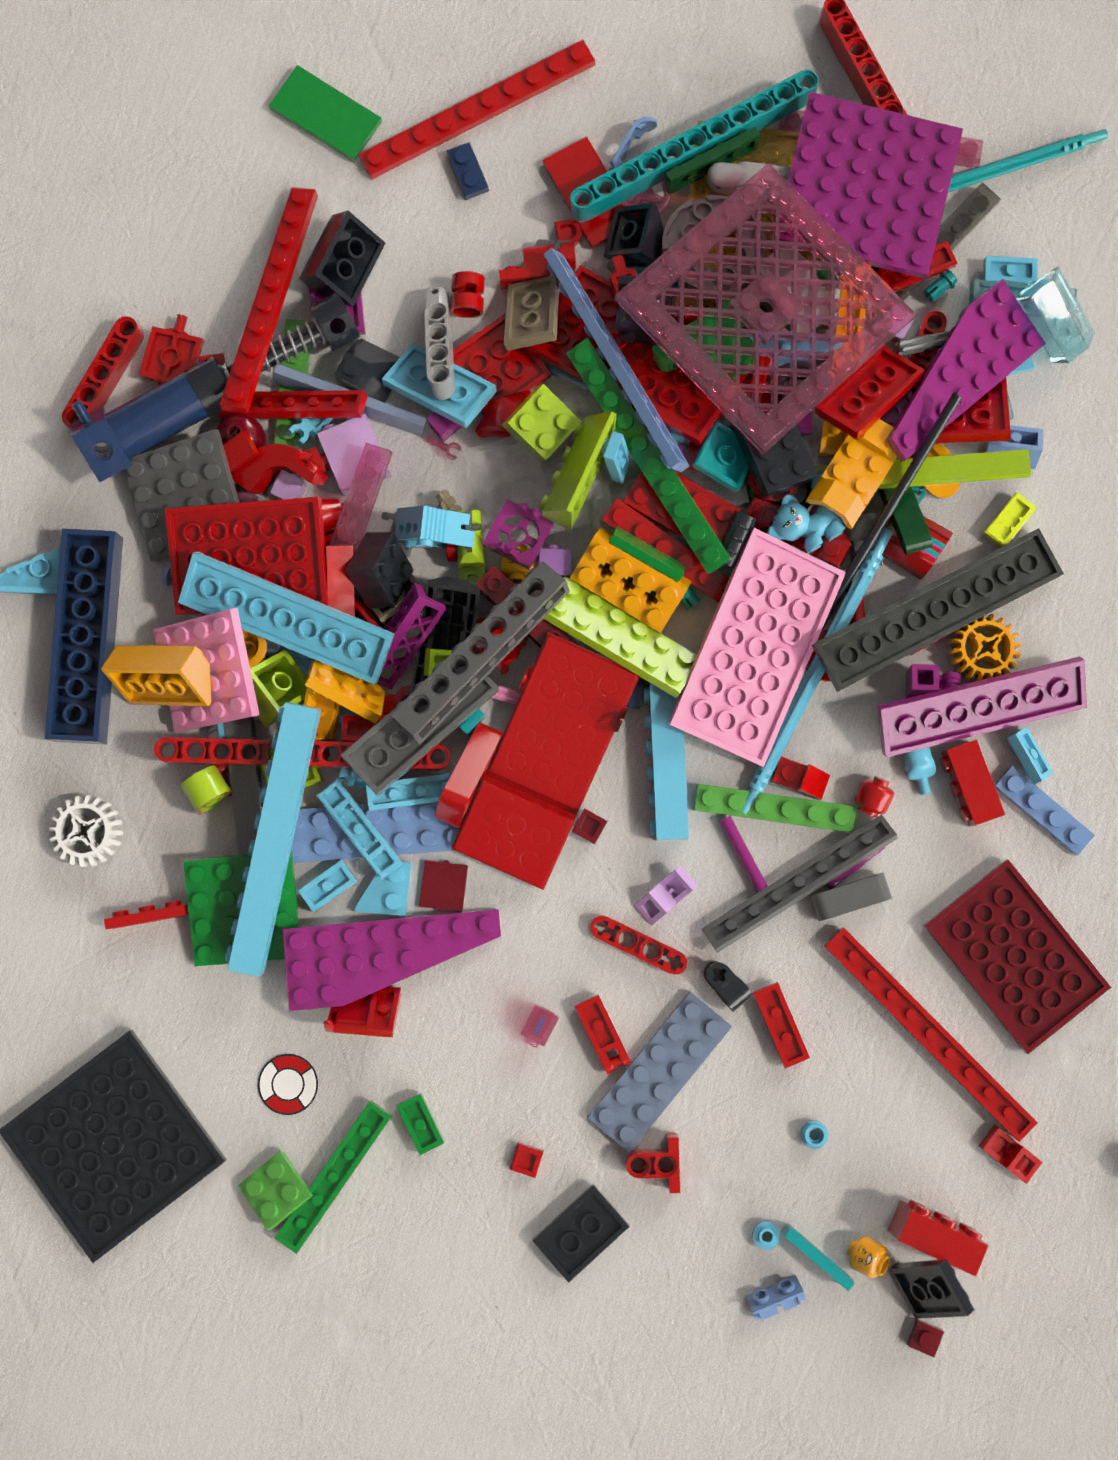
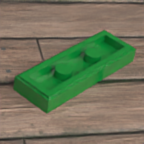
[609,526,686,582]

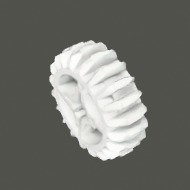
[49,795,123,867]

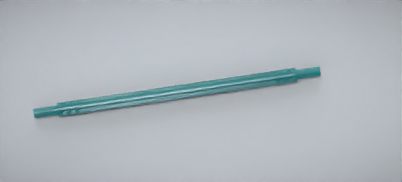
[948,129,1108,193]

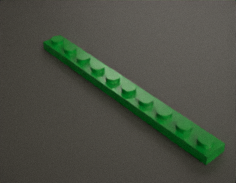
[566,337,732,574]

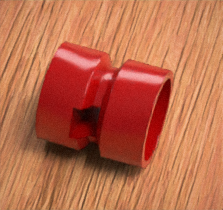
[450,271,485,318]

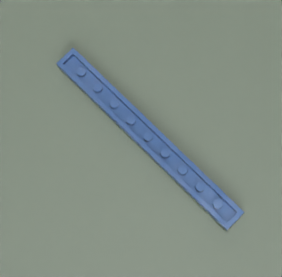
[544,248,689,472]

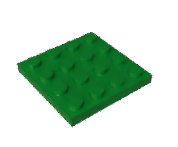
[183,850,300,967]

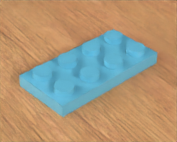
[382,343,497,428]

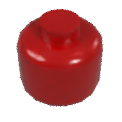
[854,776,894,818]

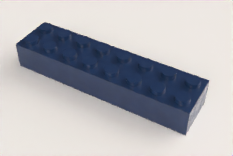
[45,528,123,745]

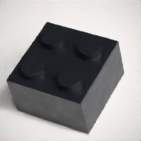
[345,532,414,608]

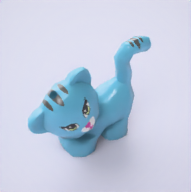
[767,470,845,554]

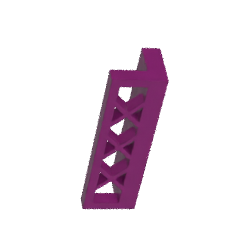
[376,583,446,690]

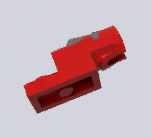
[499,239,576,290]

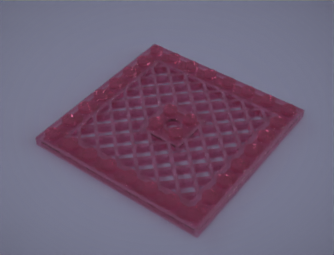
[614,163,916,455]

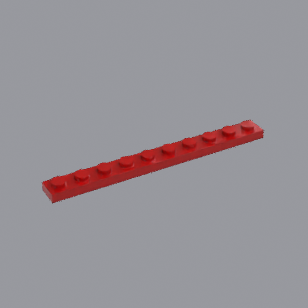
[359,39,595,180]
[220,187,318,414]
[824,927,1038,1142]

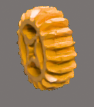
[948,613,1021,682]

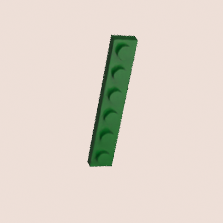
[275,1100,393,1254]

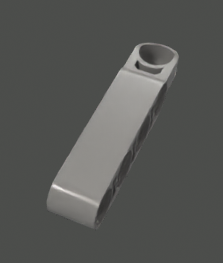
[706,162,791,202]
[424,286,455,400]

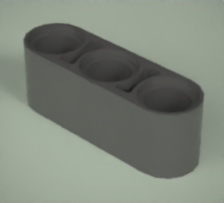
[810,872,892,921]

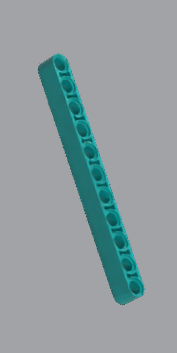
[570,70,819,222]

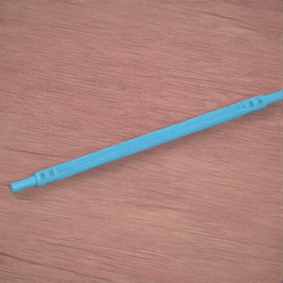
[742,528,893,814]

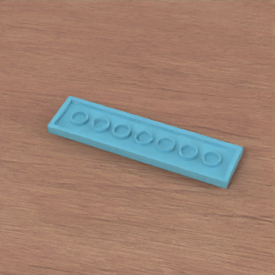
[178,552,394,684]

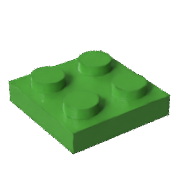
[238,1151,313,1230]

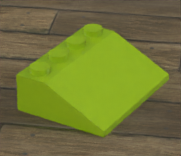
[540,412,616,531]

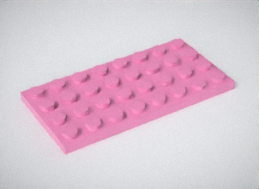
[667,528,846,767]

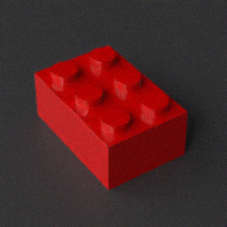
[888,1199,989,1277]

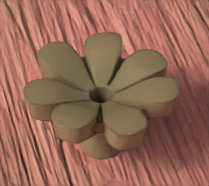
[436,490,463,512]

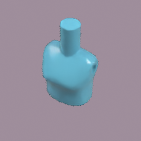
[903,747,936,795]

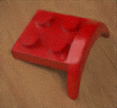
[323,987,401,1038]

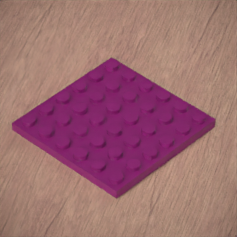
[772,92,963,279]

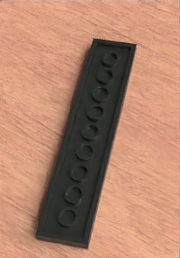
[812,528,1064,692]

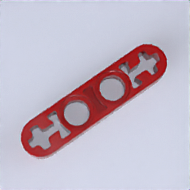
[590,916,687,975]

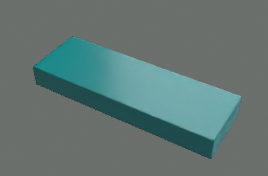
[781,1224,854,1292]

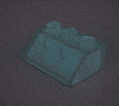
[1016,267,1095,363]

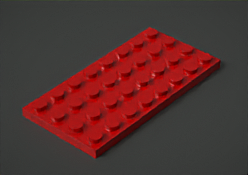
[524,265,754,446]

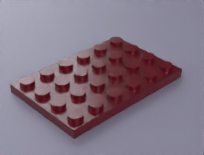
[923,859,1112,1054]

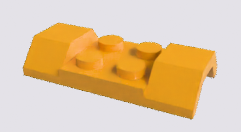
[806,419,897,529]

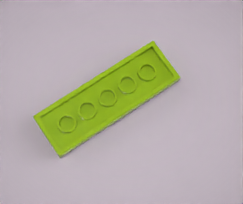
[543,576,697,698]

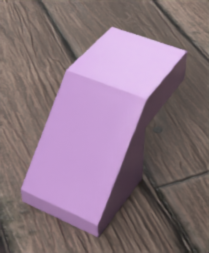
[634,866,698,925]

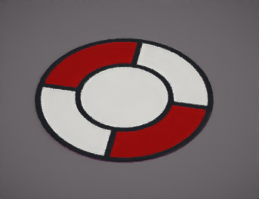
[258,1054,318,1115]

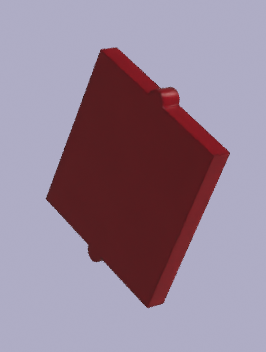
[419,860,468,912]

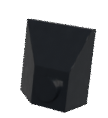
[604,202,664,267]
[334,338,400,403]

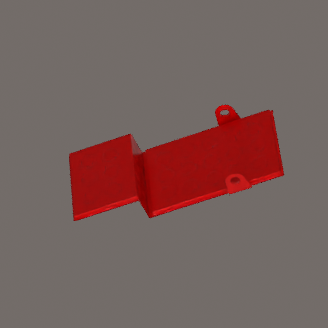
[451,632,640,890]

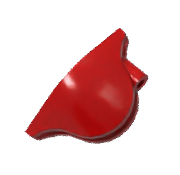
[475,390,531,438]

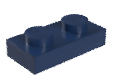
[446,142,489,201]

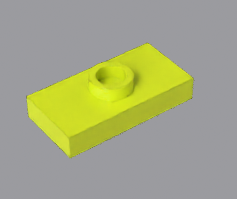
[982,492,1037,548]

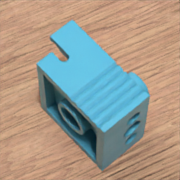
[394,506,475,549]

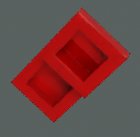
[978,1125,1043,1184]

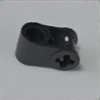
[703,961,753,1012]

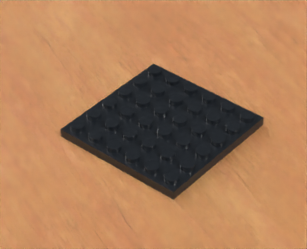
[0,1030,227,1263]

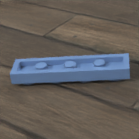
[994,766,1095,856]

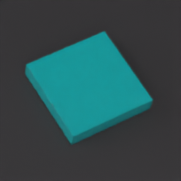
[691,421,749,493]

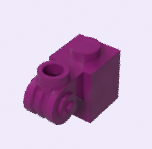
[905,664,961,698]

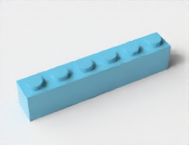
[643,682,689,841]

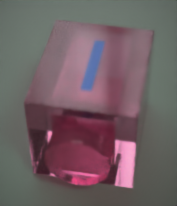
[520,1003,559,1048]

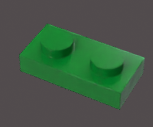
[396,1093,445,1155]

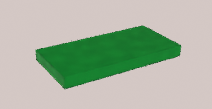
[269,65,382,162]

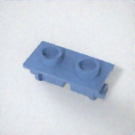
[746,1275,806,1321]

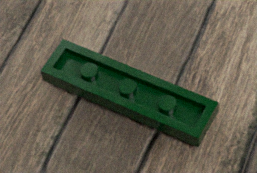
[664,127,760,195]

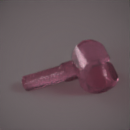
[426,436,462,460]

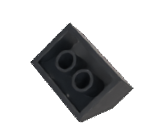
[299,210,386,307]

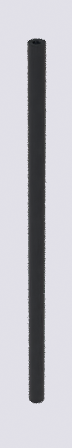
[822,392,963,630]

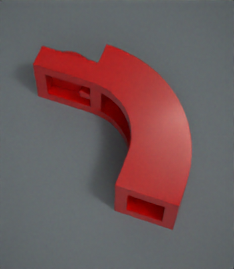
[232,444,328,494]

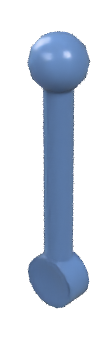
[549,366,590,392]

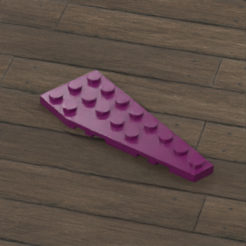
[886,279,1046,462]
[283,909,501,1011]

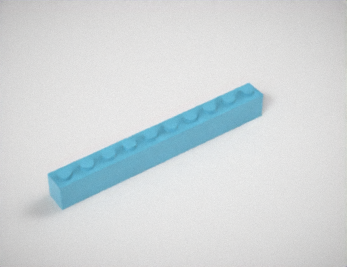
[225,702,321,977]

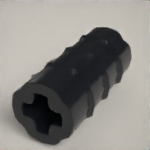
[721,511,757,569]

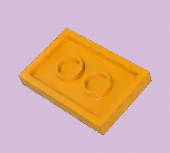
[305,659,386,724]

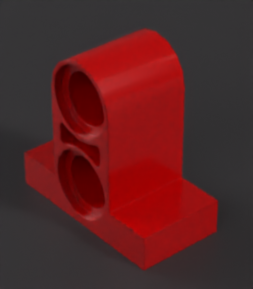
[625,1133,681,1193]

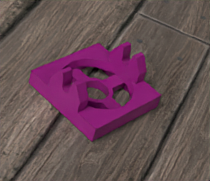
[482,499,554,570]

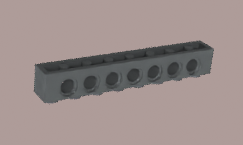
[391,561,570,745]

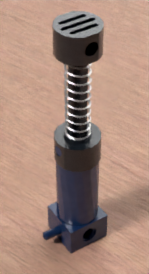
[71,292,360,482]

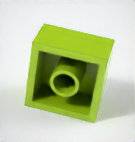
[502,384,582,462]
[250,649,307,728]

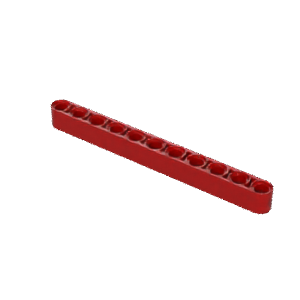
[154,737,451,771]

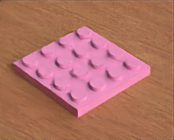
[153,608,260,733]

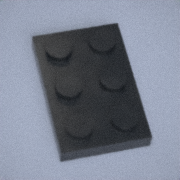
[532,1184,630,1283]
[888,1259,975,1319]

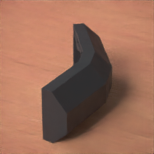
[409,577,480,696]

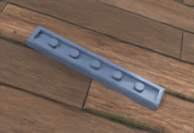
[274,364,427,436]

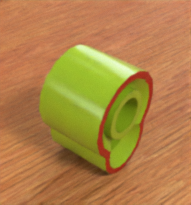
[180,765,231,815]

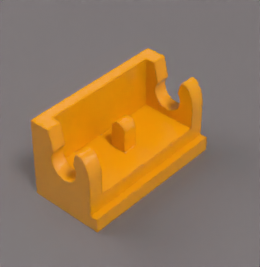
[303,687,342,741]

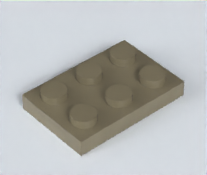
[504,275,560,351]

